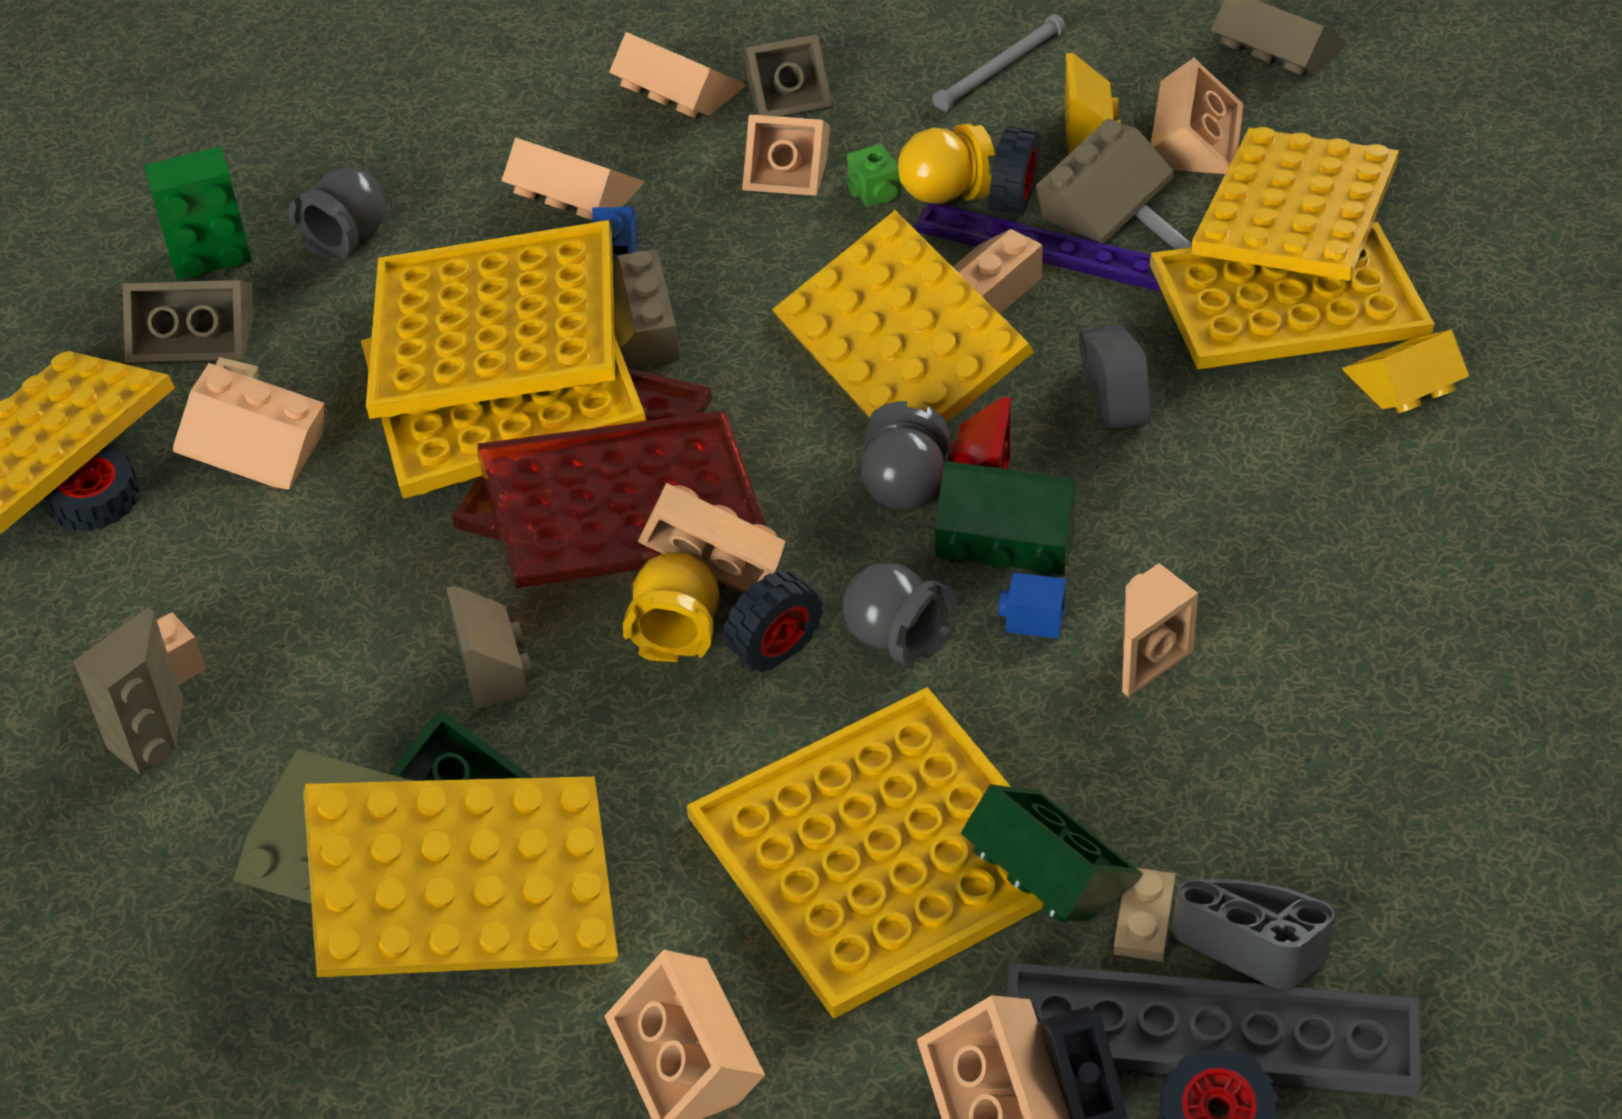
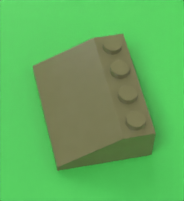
[233,749,412,904]

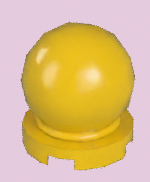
[898,123,995,205]
[623,552,719,662]

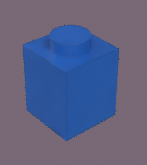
[998,573,1066,639]

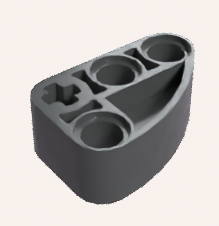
[1079,325,1151,430]
[1172,879,1335,989]

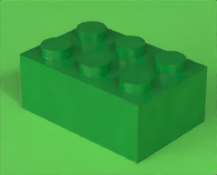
[144,146,252,280]

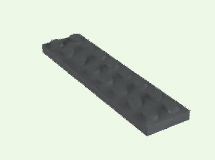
[1006,962,1421,1097]

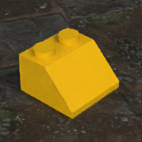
[1065,53,1121,155]
[1342,329,1469,413]

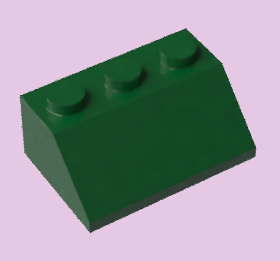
[935,461,1075,575]
[960,785,1143,923]

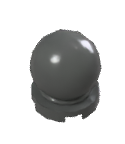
[288,166,387,260]
[860,401,950,511]
[842,561,958,670]

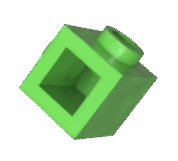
[847,144,901,207]

